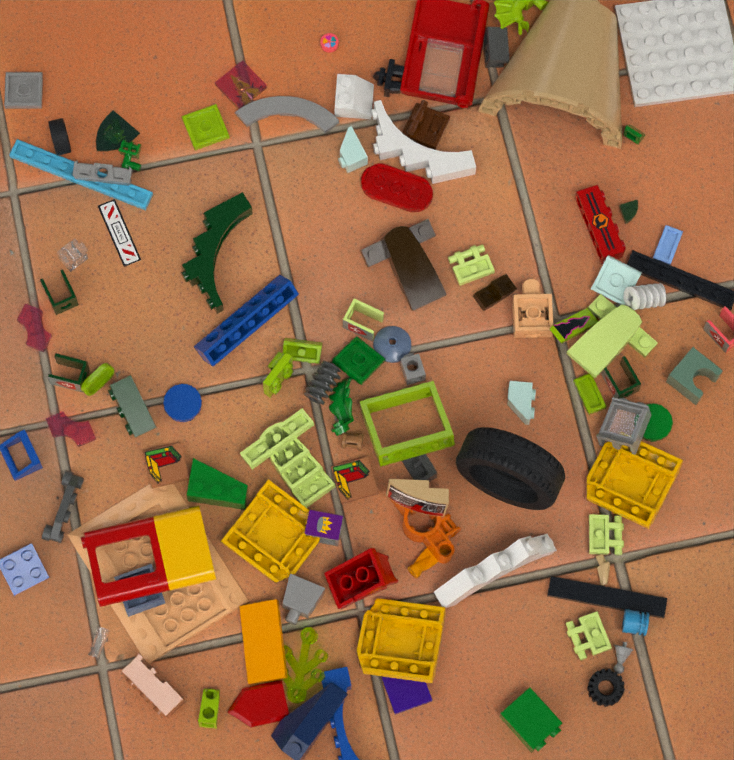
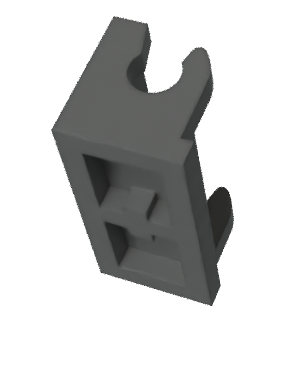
[483,27,509,68]
[402,454,437,482]

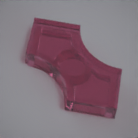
[17,303,52,353]
[46,411,96,447]

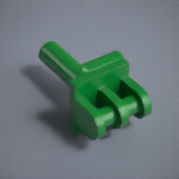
[118,139,142,171]

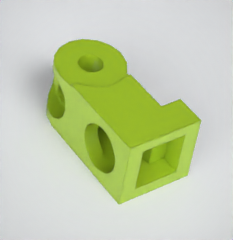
[198,688,220,729]

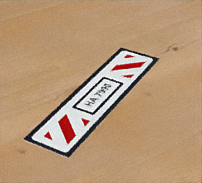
[98,199,141,267]

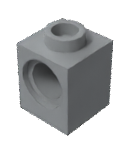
[400,353,426,385]

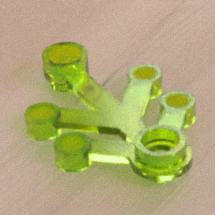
[283,627,328,703]

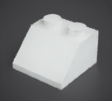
[335,74,374,119]

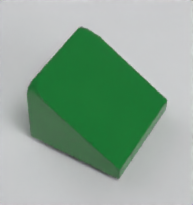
[623,125,645,145]

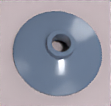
[373,326,411,363]

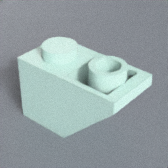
[507,381,536,425]

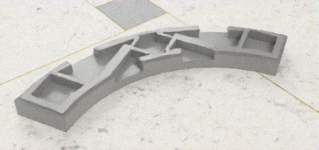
[235,96,339,134]

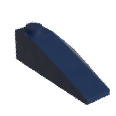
[271,682,348,760]

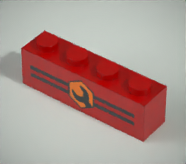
[575,185,626,264]

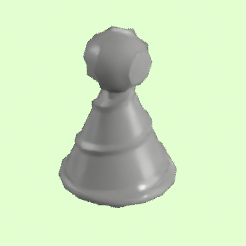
[614,642,633,674]

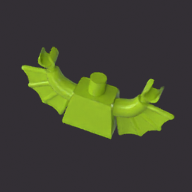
[494,0,548,35]

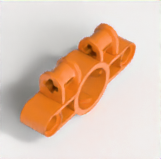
[390,499,461,564]

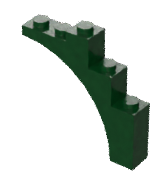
[181,192,253,314]

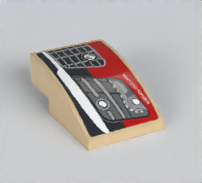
[386,479,449,517]

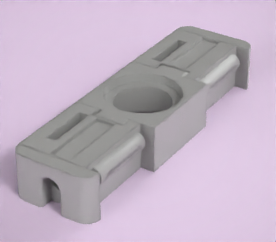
[73,161,133,186]

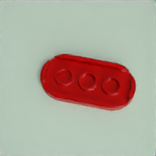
[361,163,433,212]

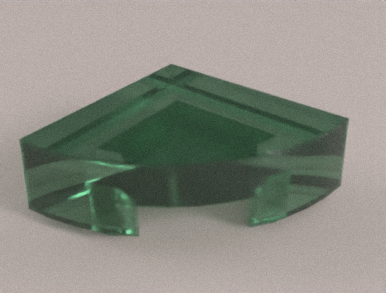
[619,200,638,224]

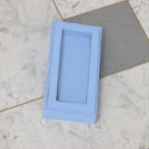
[653,225,683,265]

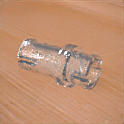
[88,626,110,659]

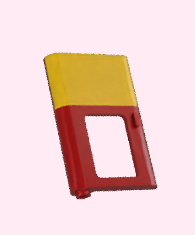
[81,506,216,607]

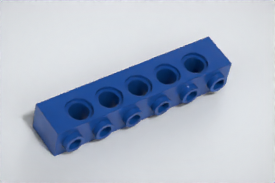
[194,275,299,366]

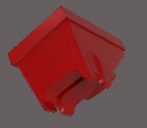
[324,548,398,609]

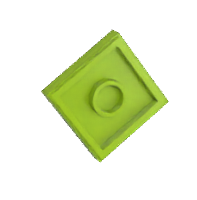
[182,104,230,150]

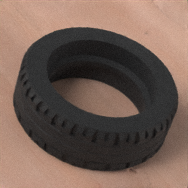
[456,427,565,510]

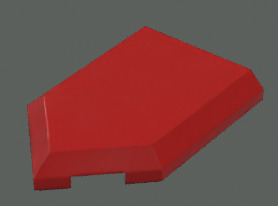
[227,680,289,728]

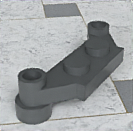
[41,470,84,543]

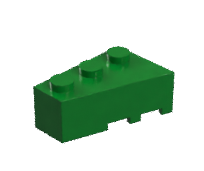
[186,458,249,510]

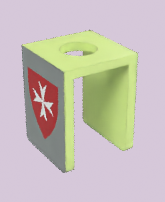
[343,298,384,341]

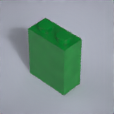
[499,687,562,753]

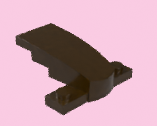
[360,219,447,311]

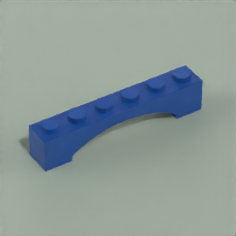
[321,667,359,760]

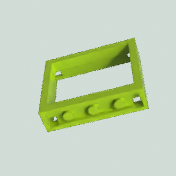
[360,381,455,467]

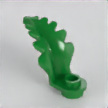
[329,377,354,436]

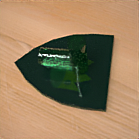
[96,110,140,152]

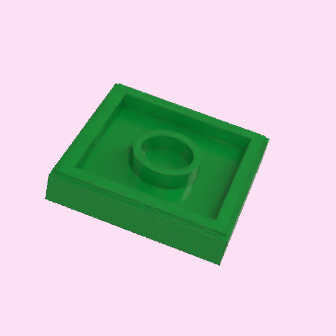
[332,336,386,385]

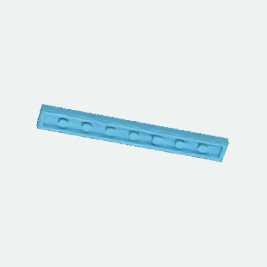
[9,139,153,211]

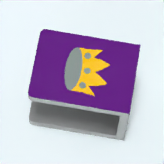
[305,510,343,546]

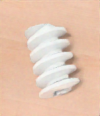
[624,283,666,310]

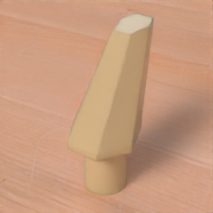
[596,554,610,586]

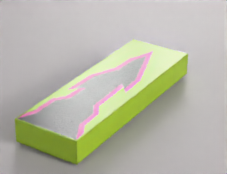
[550,308,599,344]

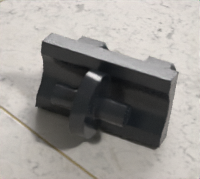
[373,59,404,97]

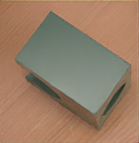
[666,347,723,405]

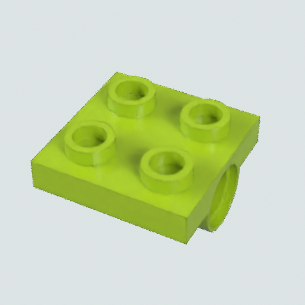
[263,352,293,398]

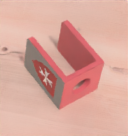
[703,306,734,353]

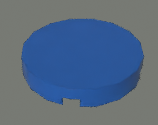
[163,384,202,422]

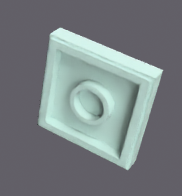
[591,255,642,305]

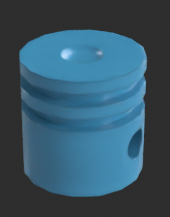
[622,609,649,636]

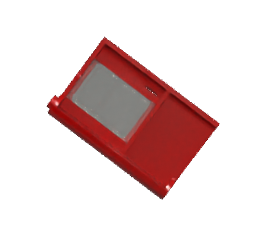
[400,0,490,108]

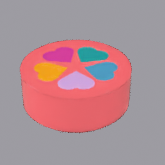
[320,33,339,53]

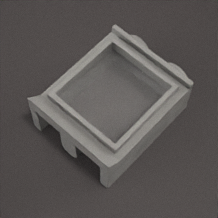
[596,397,651,455]

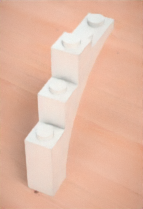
[371,100,476,184]
[434,534,557,608]

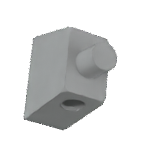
[282,574,325,625]

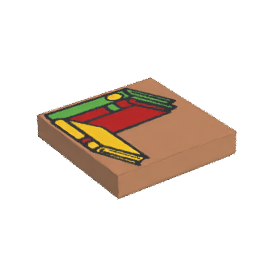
[143,443,189,489]
[331,457,379,504]

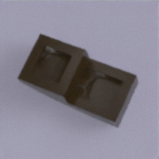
[473,274,517,311]

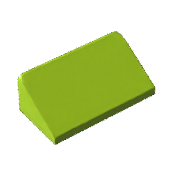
[282,338,322,364]

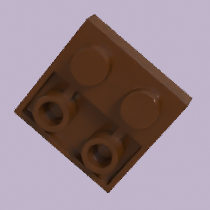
[402,100,450,150]

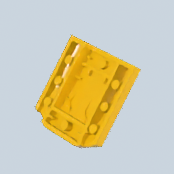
[587,432,683,529]
[221,479,320,584]
[357,598,446,683]

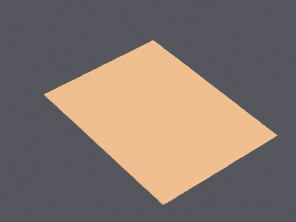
[67,484,249,664]

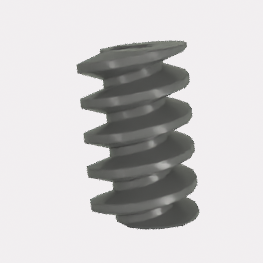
[304,361,341,405]

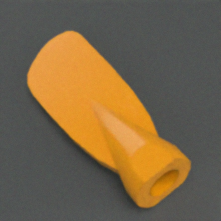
[407,548,449,579]

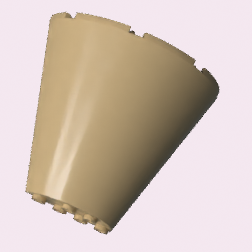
[478,0,622,149]

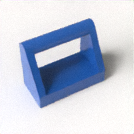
[0,429,43,481]

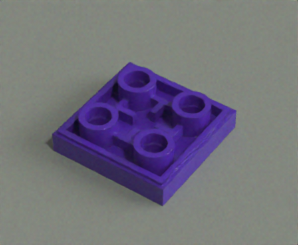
[381,676,433,715]

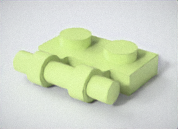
[448,244,495,286]
[589,514,624,555]
[566,612,612,661]

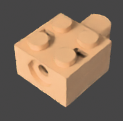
[512,279,553,338]

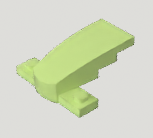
[566,294,658,378]
[240,408,336,508]

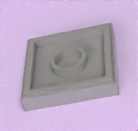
[4,72,43,109]

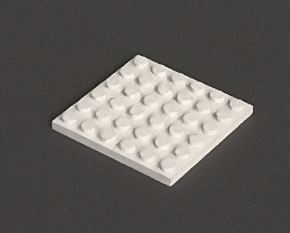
[614,0,734,107]

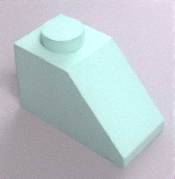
[338,126,368,173]

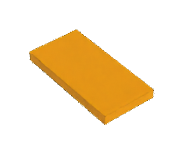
[239,599,288,685]

